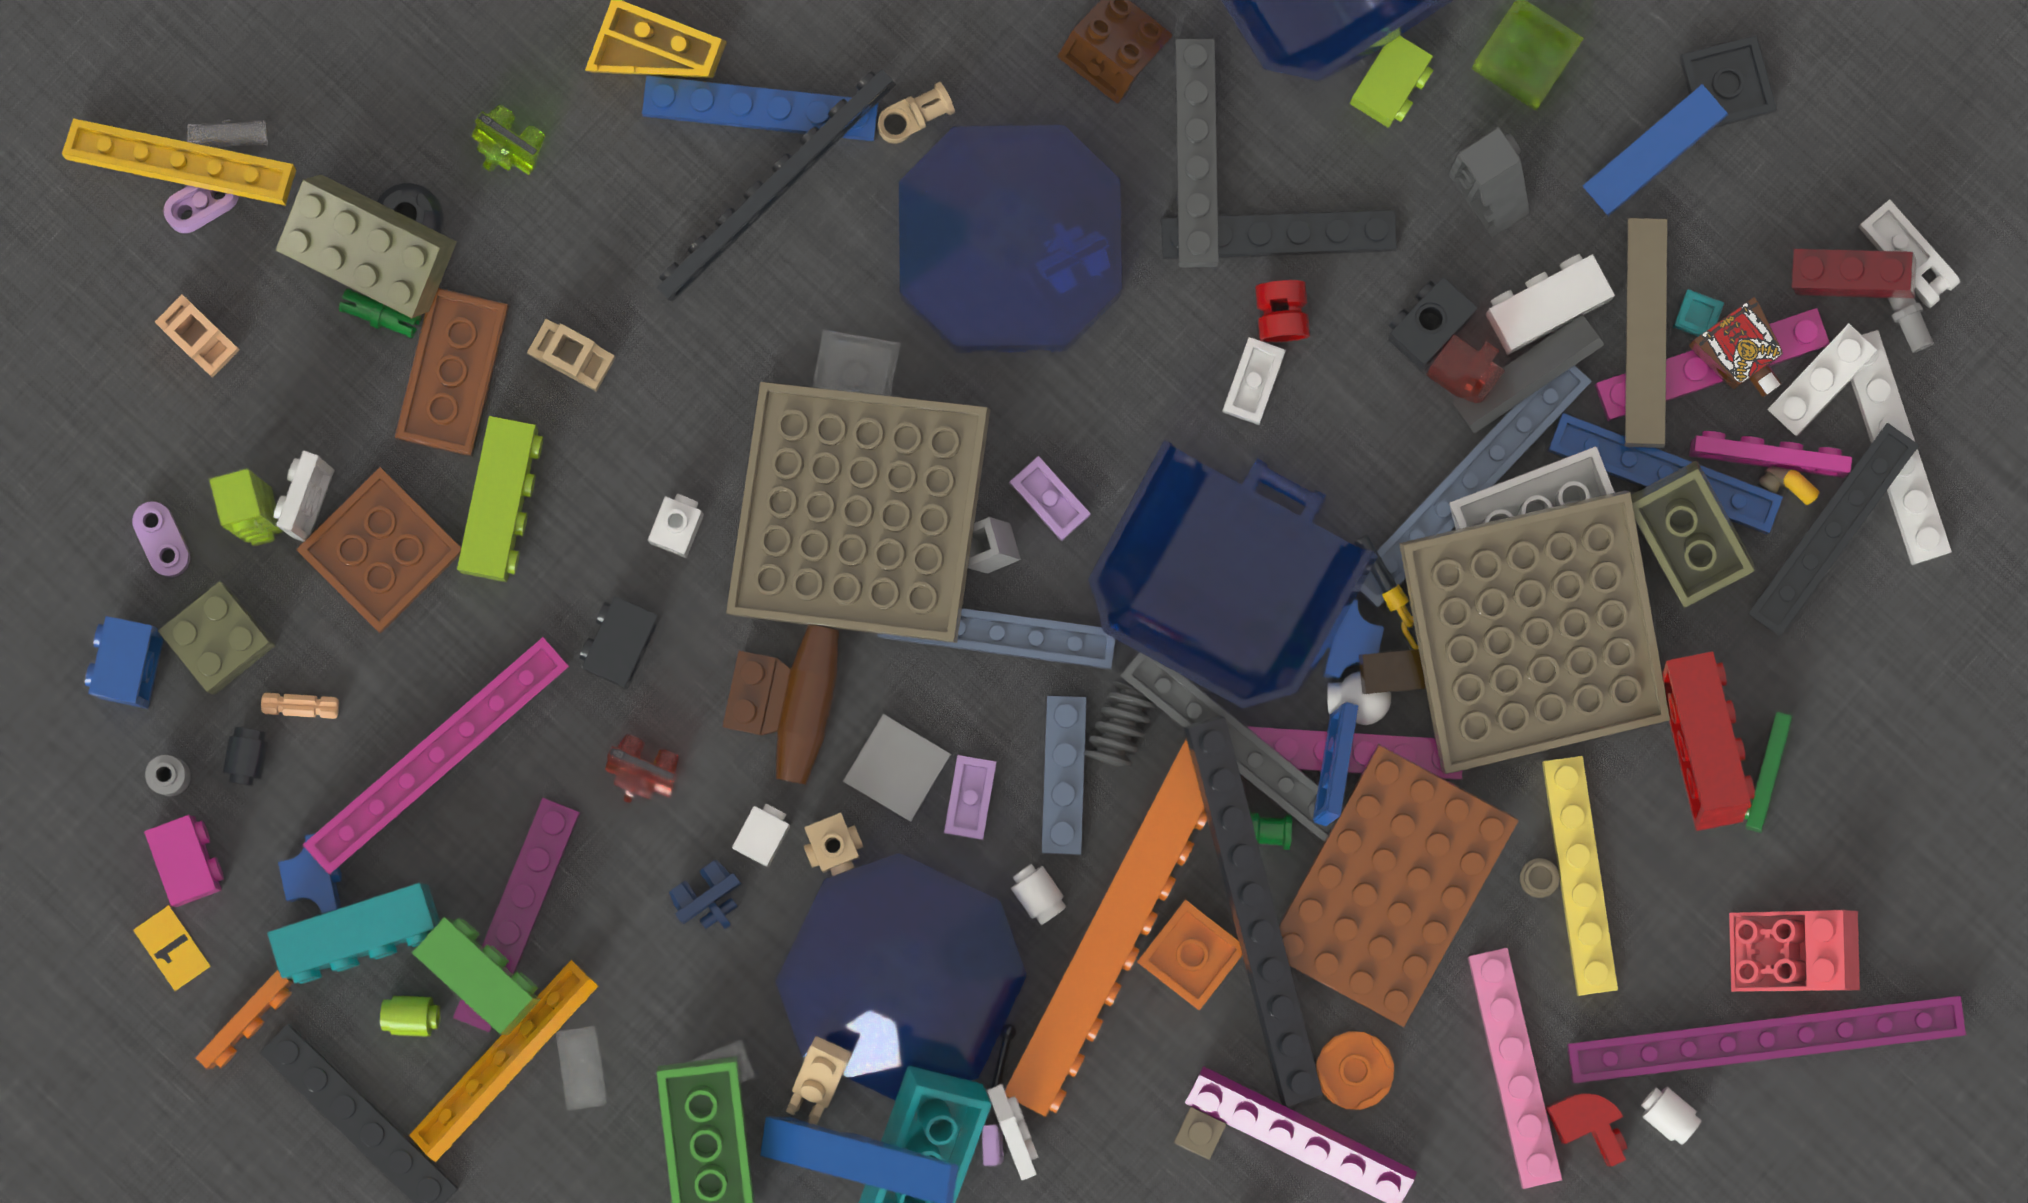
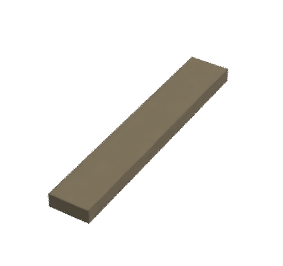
[1625,218,1667,448]

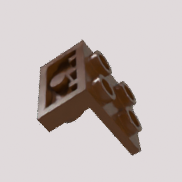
[1057,0,1172,104]

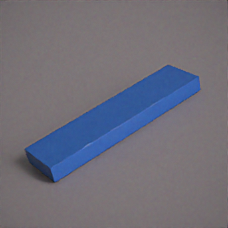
[1583,84,1728,217]

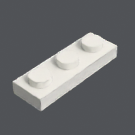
[1767,323,1878,436]
[987,1084,1038,1180]

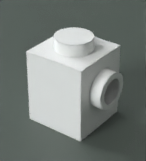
[648,494,704,558]

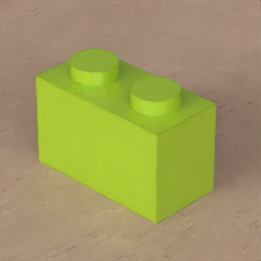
[1350,32,1434,128]

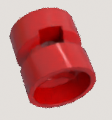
[1255,280,1310,343]

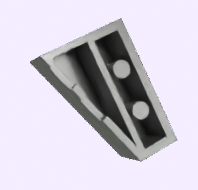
[1449,128,1530,238]

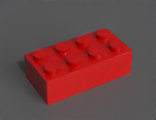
[1662,651,1755,831]

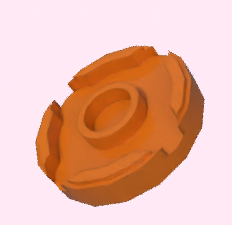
[1316,1031,1394,1110]

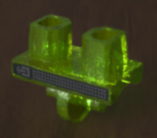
[472,104,545,175]

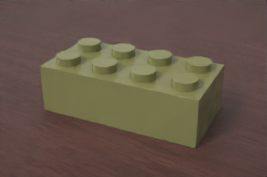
[276,174,457,318]

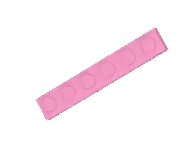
[1468,948,1562,1189]

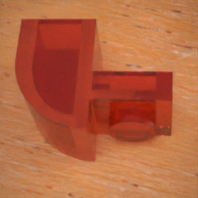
[1426,334,1505,403]

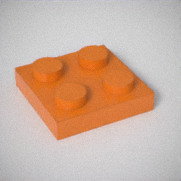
[1137,899,1242,1011]

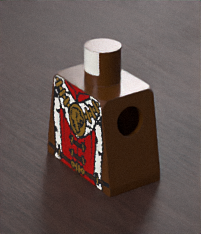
[1689,297,1783,397]

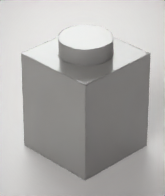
[968,517,1021,574]

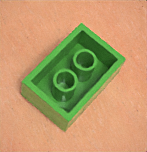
[412,917,541,1035]

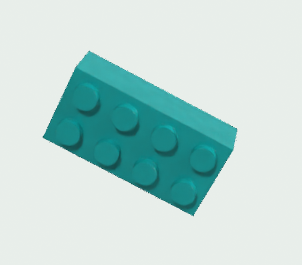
[267,883,440,984]
[859,1066,992,1203]

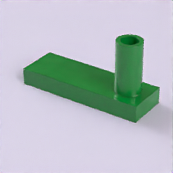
[1744,712,1792,833]

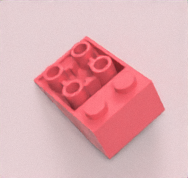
[1729,910,1860,992]

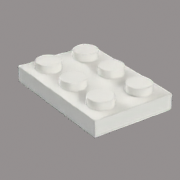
[274,451,335,542]

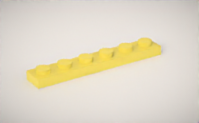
[1542,756,1618,996]

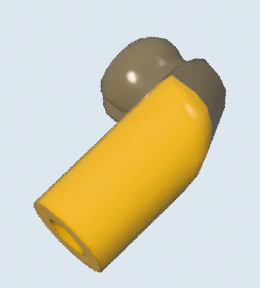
[1759,466,1820,505]

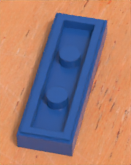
[1313,702,1359,826]

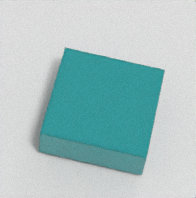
[1673,289,1724,337]

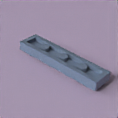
[1042,696,1086,855]

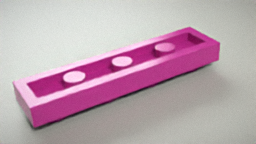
[1689,431,1852,478]

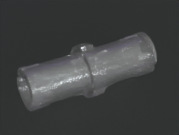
[187,119,268,150]

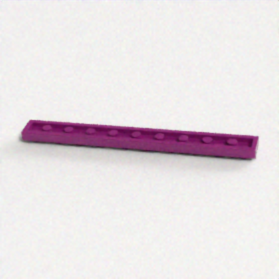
[1567,996,1966,1083]

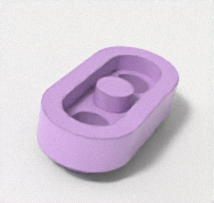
[164,185,239,233]
[132,502,190,577]

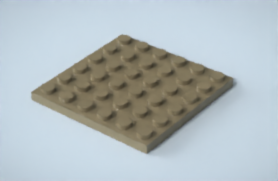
[726,382,991,643]
[1399,490,1670,774]

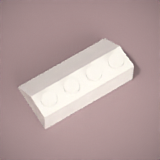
[1449,447,1615,530]

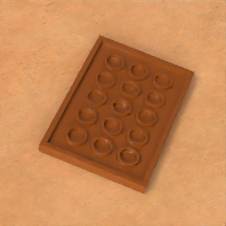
[1279,744,1519,1027]

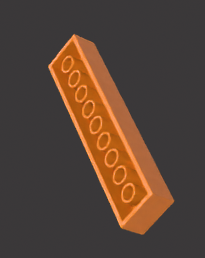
[1005,739,1207,1117]

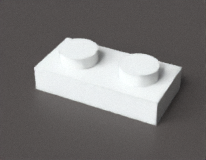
[1222,337,1286,425]

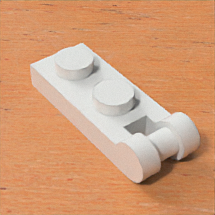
[1858,199,1960,308]

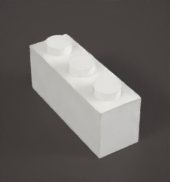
[1485,254,1615,355]

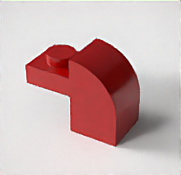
[1545,1094,1628,1167]

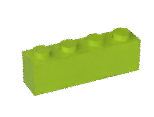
[457,416,543,582]
[209,469,283,546]

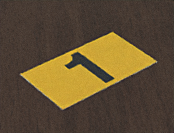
[133,905,211,991]

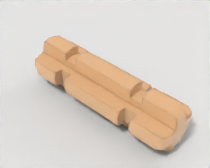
[261,693,339,719]

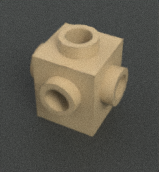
[804,813,863,877]

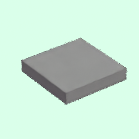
[843,714,951,822]

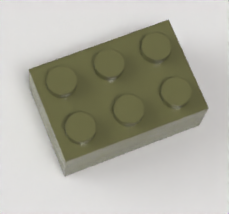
[1631,460,1755,608]

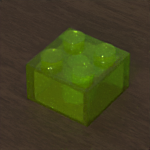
[1472,0,1584,111]

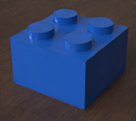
[85,616,164,709]

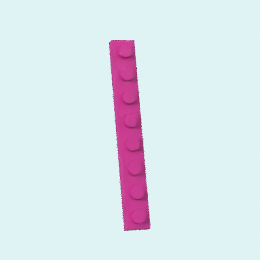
[303,637,569,875]

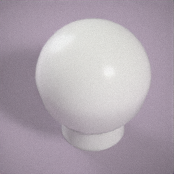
[1328,671,1391,725]

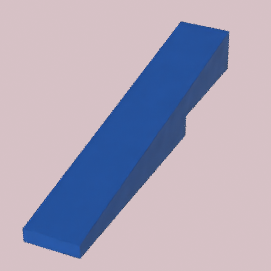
[760,1117,959,1203]

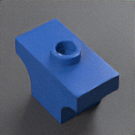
[1322,597,1384,680]
[278,833,342,914]

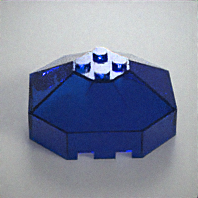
[899,125,1122,353]
[776,853,1027,1101]

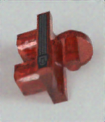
[605,734,679,804]

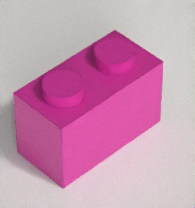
[144,815,224,907]

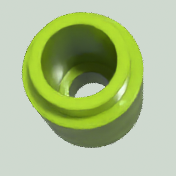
[380,995,441,1037]

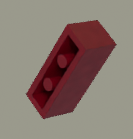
[1792,249,1917,298]

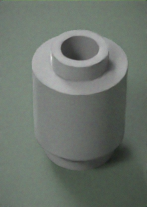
[145,755,191,796]

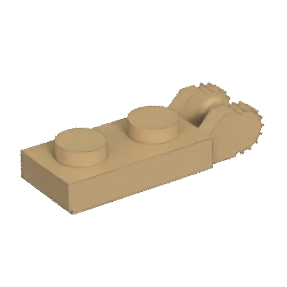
[786,1036,852,1125]

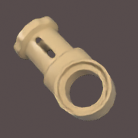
[878,82,955,144]

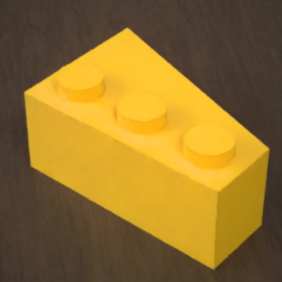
[585,0,727,78]

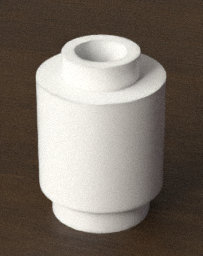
[1011,864,1066,925]
[1641,1087,1702,1145]

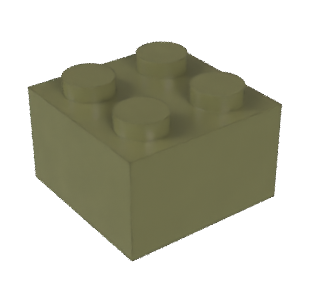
[158,581,275,695]

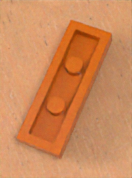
[195,970,293,1069]

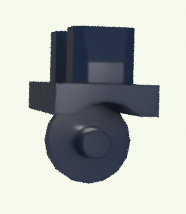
[669,859,742,929]

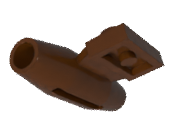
[722,624,839,785]

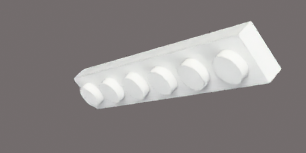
[1851,330,1952,565]

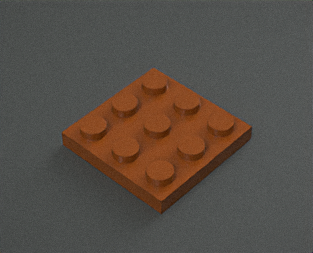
[296,467,461,634]

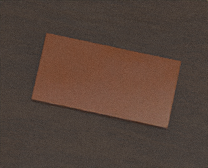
[395,288,509,457]

